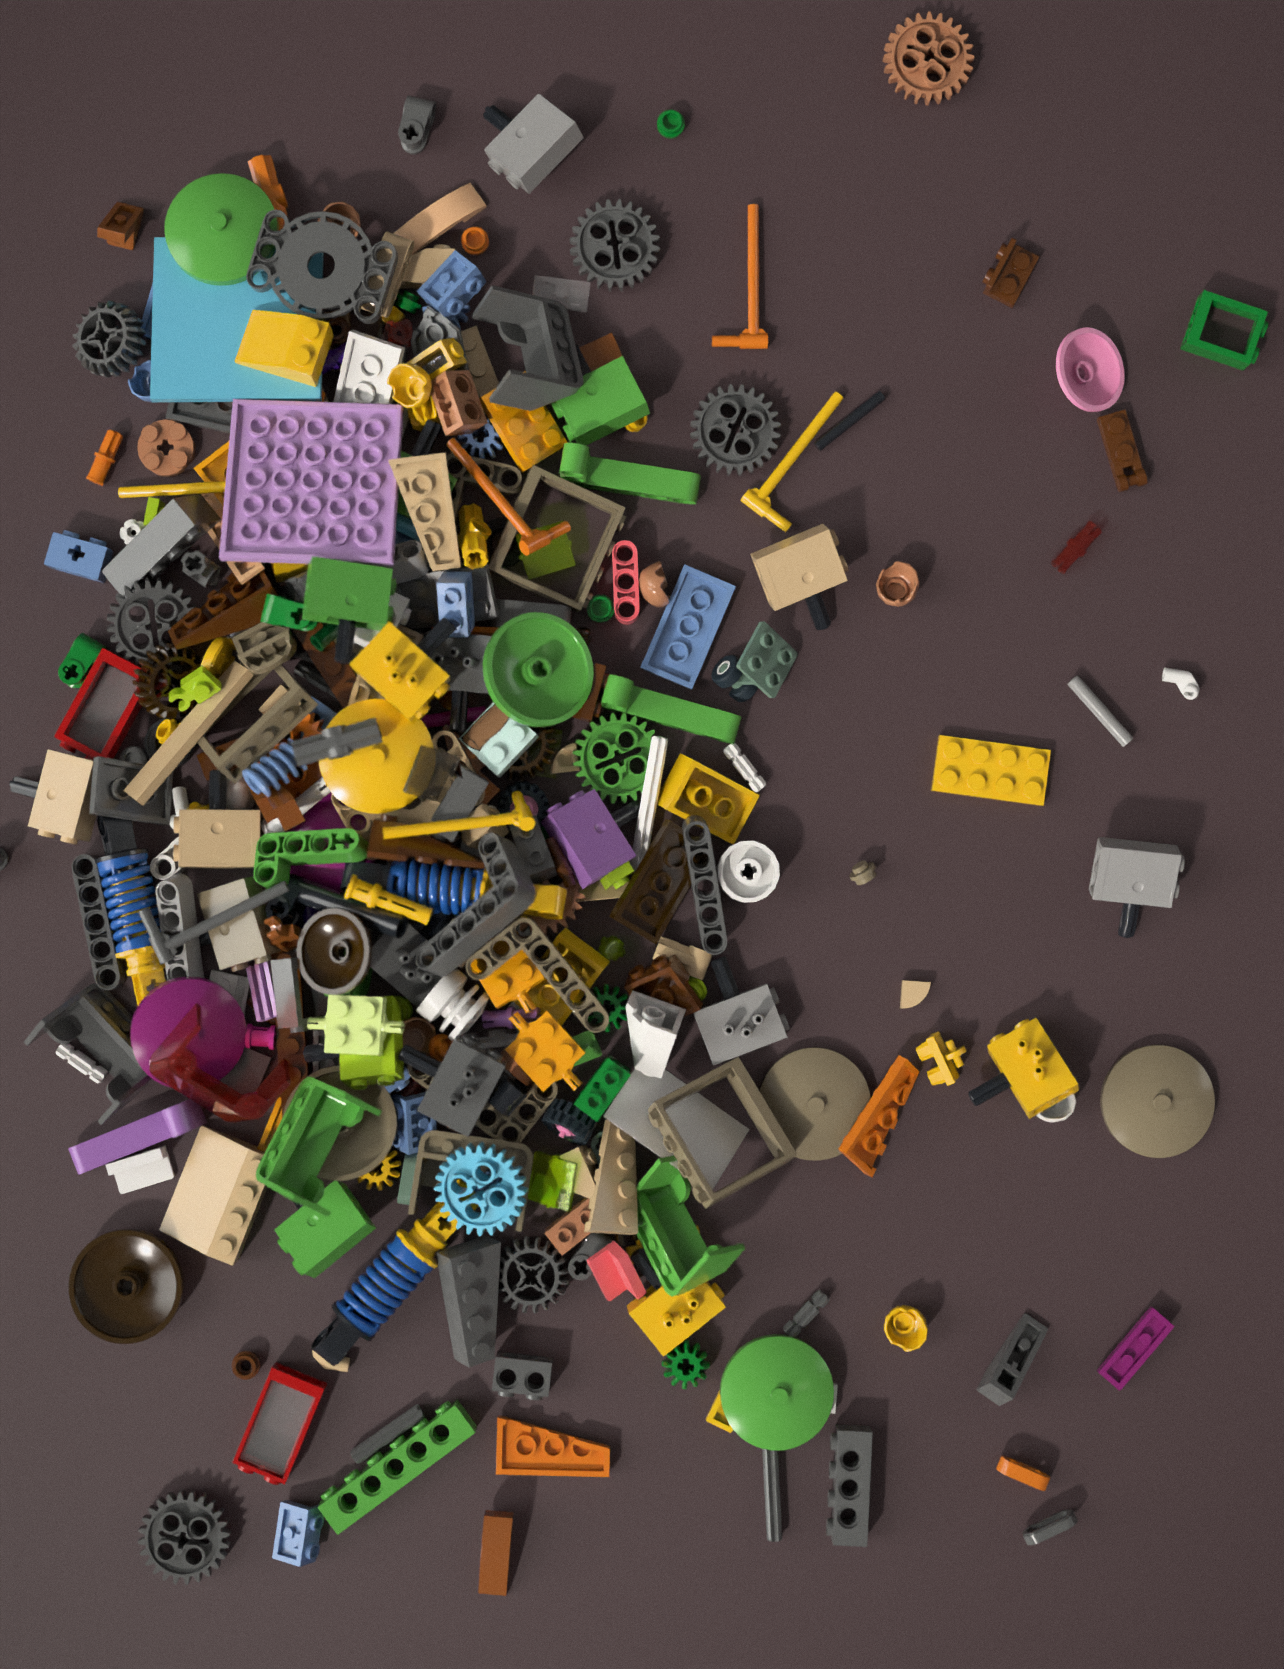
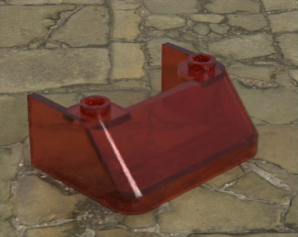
[149,1003,291,1123]

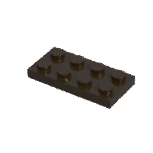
[609,819,713,944]

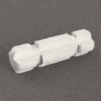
[723,743,766,793]
[56,1043,108,1083]

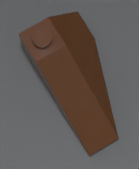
[168,569,282,650]

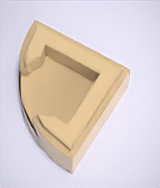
[550,743,580,774]
[900,980,931,1008]

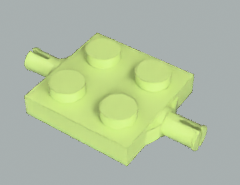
[307,995,404,1056]

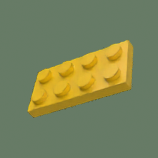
[931,735,1051,806]

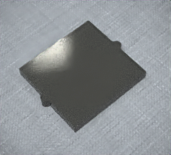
[403,745,461,803]

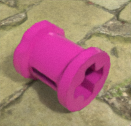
[245,1023,276,1050]

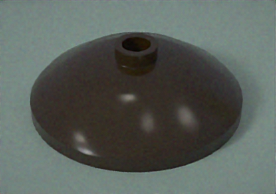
[297,908,372,995]

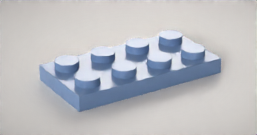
[640,564,736,690]

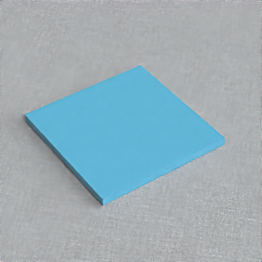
[150,237,324,402]

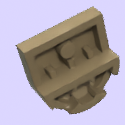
[232,622,297,674]

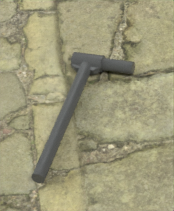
[138,881,290,965]

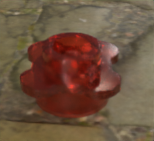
[385,319,413,347]

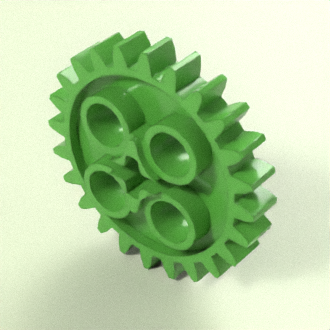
[572,713,655,804]

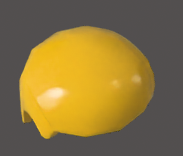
[387,364,432,408]
[884,1305,928,1352]

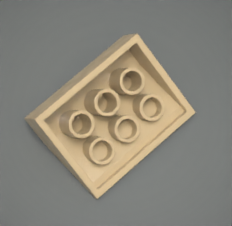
[159,1125,268,1266]

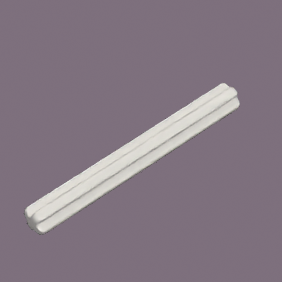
[630,736,668,873]

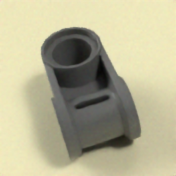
[398,95,437,155]
[568,1232,616,1280]

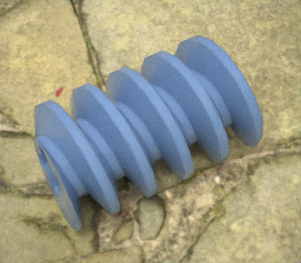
[242,738,308,797]

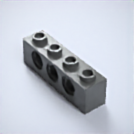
[826,1424,872,1547]

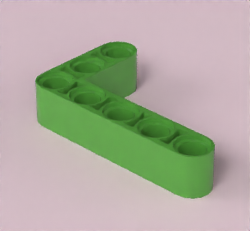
[560,443,701,504]
[601,675,742,744]

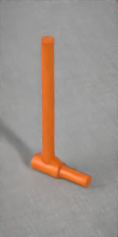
[712,204,768,349]
[446,438,571,556]

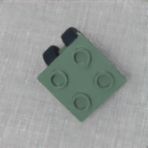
[711,621,798,703]

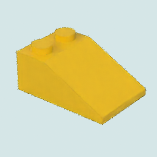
[235,310,334,387]
[657,753,760,845]
[512,928,610,1025]

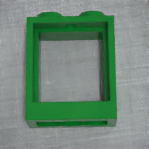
[1180,290,1269,370]
[574,1054,631,1121]

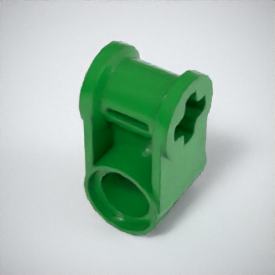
[260,594,319,631]
[58,633,108,689]

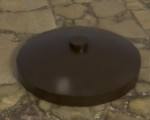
[68,1228,184,1344]

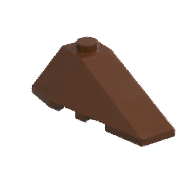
[367,814,485,868]

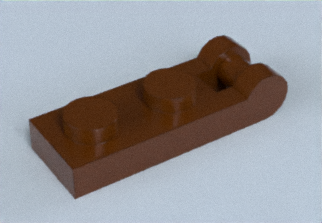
[1096,410,1148,492]

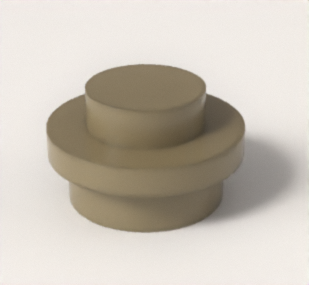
[849,860,877,885]

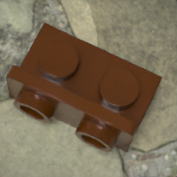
[982,237,1039,308]

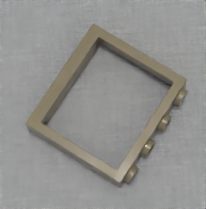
[488,465,626,612]
[181,663,318,784]
[647,1057,797,1209]

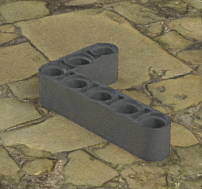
[416,832,536,977]

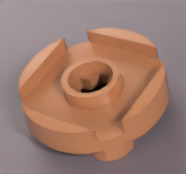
[138,420,195,477]

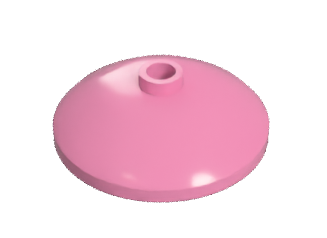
[1056,327,1124,412]

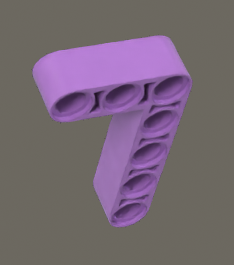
[68,1096,207,1175]

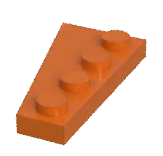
[496,1415,610,1477]

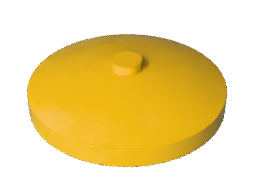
[319,699,434,814]

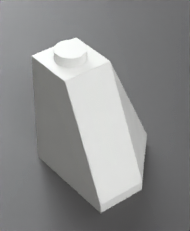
[626,990,686,1078]

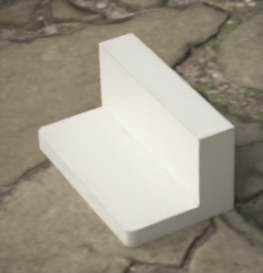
[106,1145,175,1194]

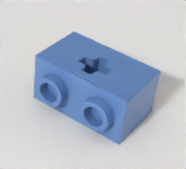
[44,530,114,583]

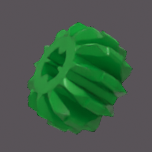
[587,984,628,1032]
[662,1339,710,1389]

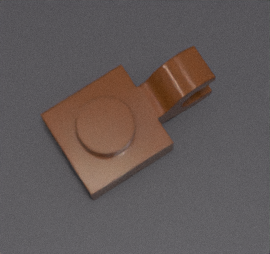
[264,916,302,952]

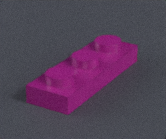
[1096,1306,1175,1391]

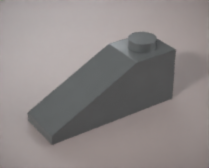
[976,1313,1048,1406]

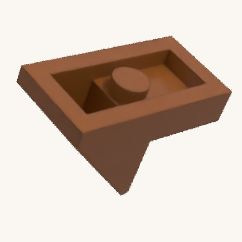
[97,201,144,250]

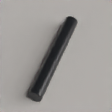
[814,391,886,451]

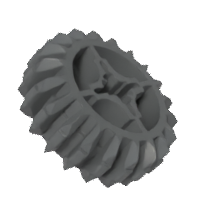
[72,300,147,378]
[498,1236,569,1313]

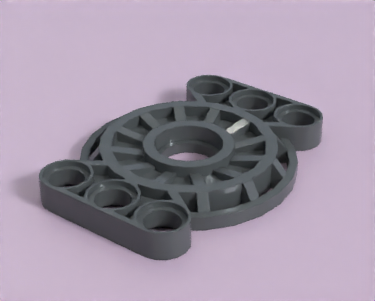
[246,210,398,324]

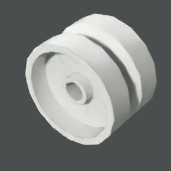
[716,841,780,902]

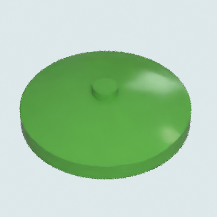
[165,173,279,286]
[483,612,594,727]
[720,1334,834,1451]

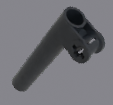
[265,873,408,939]

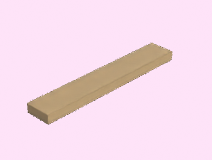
[123,661,254,806]

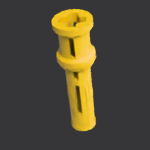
[344,874,433,925]

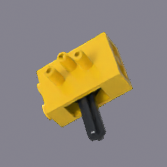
[350,618,455,722]
[968,1018,1079,1119]
[626,1247,726,1357]

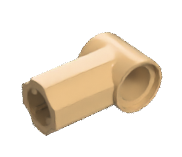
[653,936,712,980]

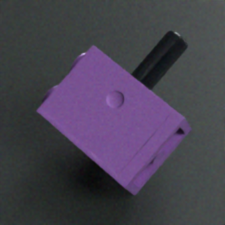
[541,789,640,889]

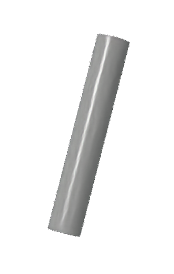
[1067,675,1133,747]

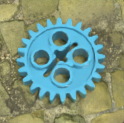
[434,1142,528,1236]

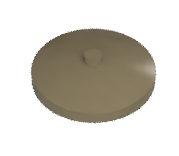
[1100,1045,1215,1158]
[759,1047,871,1161]
[283,1066,398,1181]

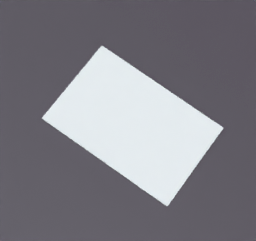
[603,1069,750,1190]

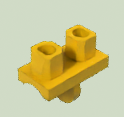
[916,1031,967,1086]

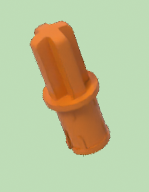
[86,430,123,486]

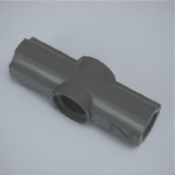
[181,551,222,588]
[291,718,383,766]

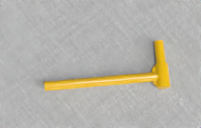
[740,392,844,533]
[118,481,226,498]
[383,791,535,839]

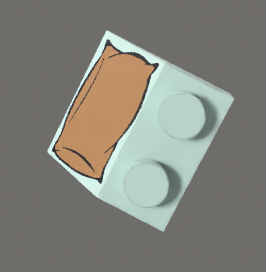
[459,702,539,778]

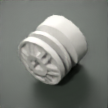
[416,968,490,1042]

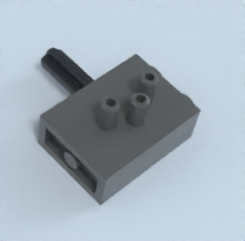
[426,631,492,733]
[370,911,455,1008]
[398,1035,507,1137]

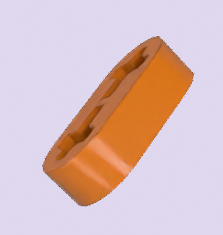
[996,1455,1051,1491]

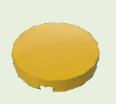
[201,635,237,679]

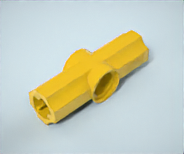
[457,503,492,570]

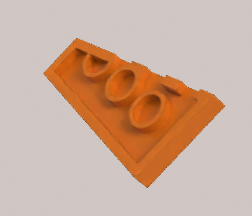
[838,1055,919,1178]

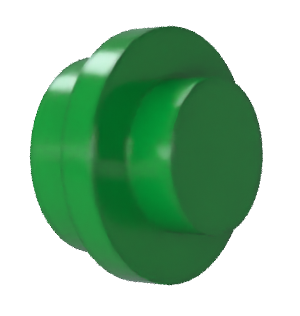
[657,110,685,139]
[395,290,422,314]
[587,594,614,623]

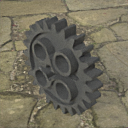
[570,199,660,292]
[690,384,781,476]
[107,577,197,666]
[137,1489,232,1585]

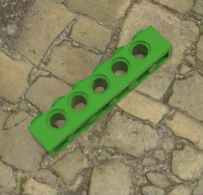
[317,1399,477,1535]

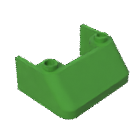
[256,1077,381,1217]
[636,1155,745,1296]

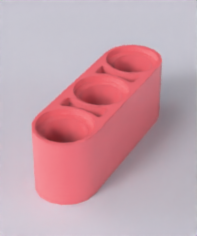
[612,540,640,625]

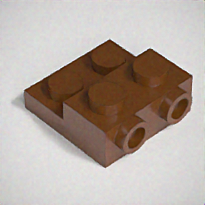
[624,954,703,1017]

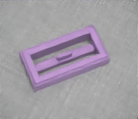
[246,961,277,1022]

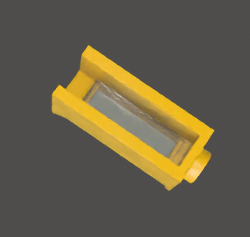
[405,338,467,380]

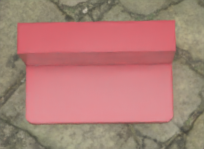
[587,1241,647,1301]

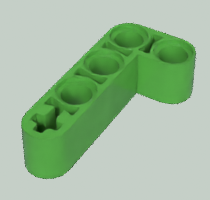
[253,828,369,889]

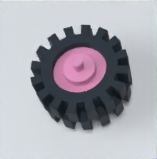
[498,781,549,829]
[542,1098,597,1146]

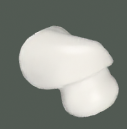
[1162,667,1200,700]
[169,787,189,829]

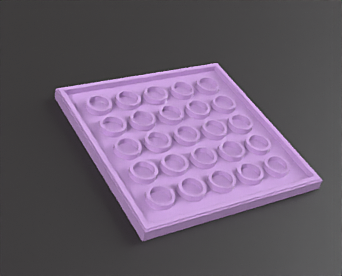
[219,399,404,567]

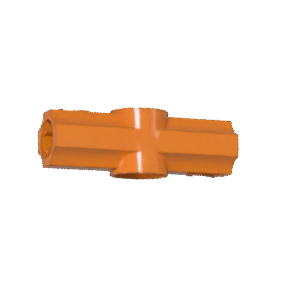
[248,155,289,231]

